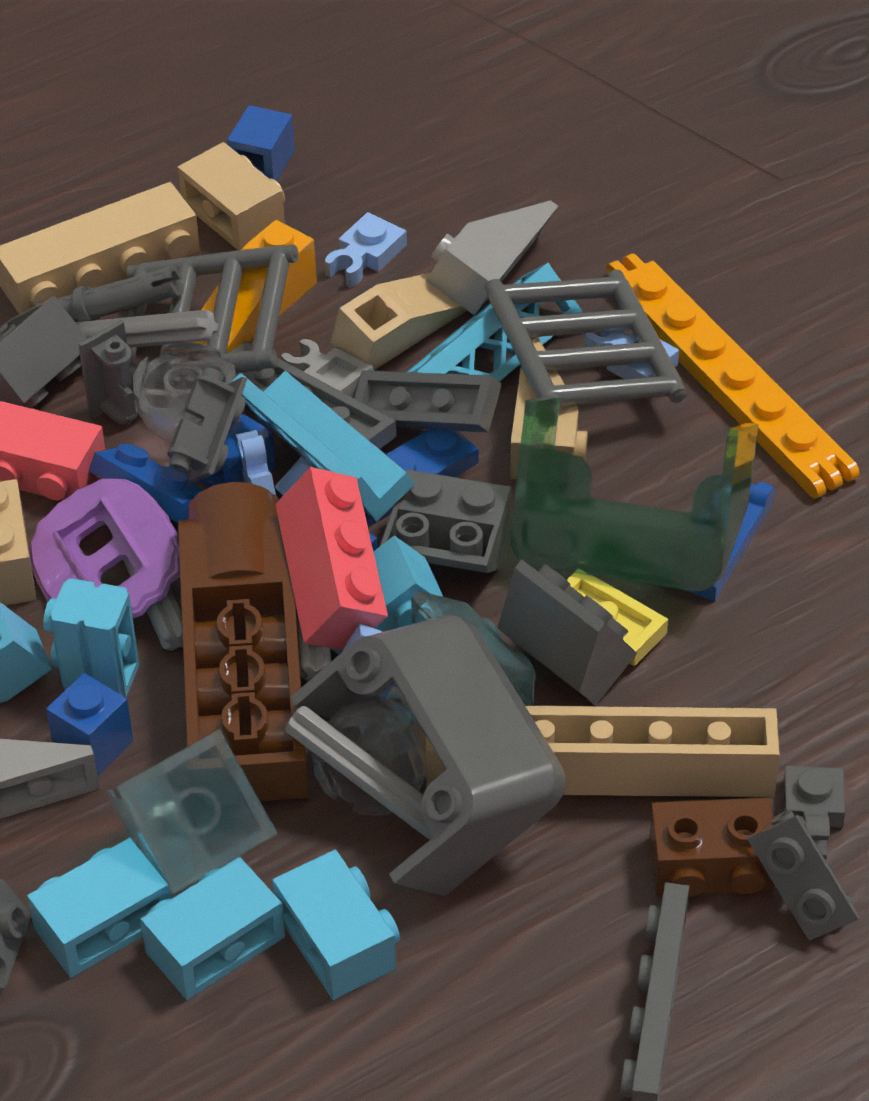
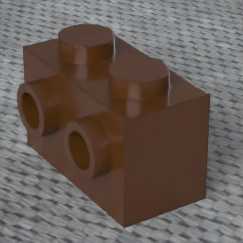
[649,797,775,897]

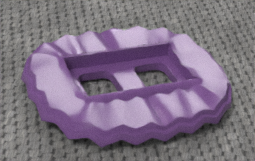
[29,479,180,618]

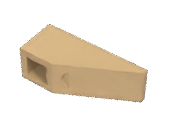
[330,273,468,371]

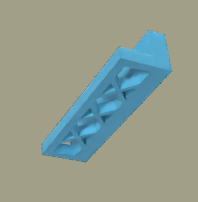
[407,263,582,382]
[232,371,415,522]

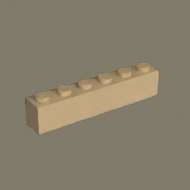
[425,706,780,797]

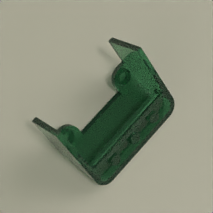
[510,396,758,591]

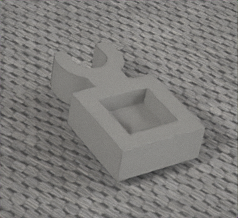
[281,339,373,398]

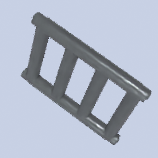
[123,244,298,385]
[485,270,687,414]

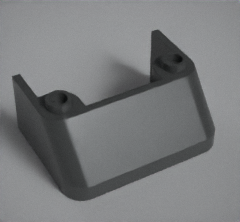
[290,615,566,897]

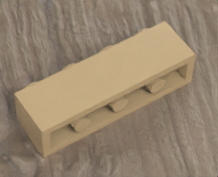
[0,182,200,314]

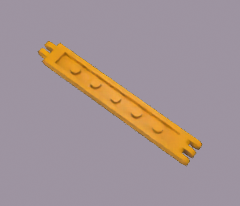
[606,253,860,499]

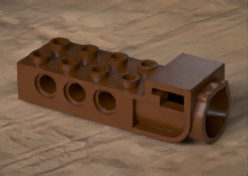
[178,482,309,807]

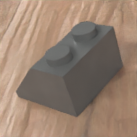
[0,296,87,408]

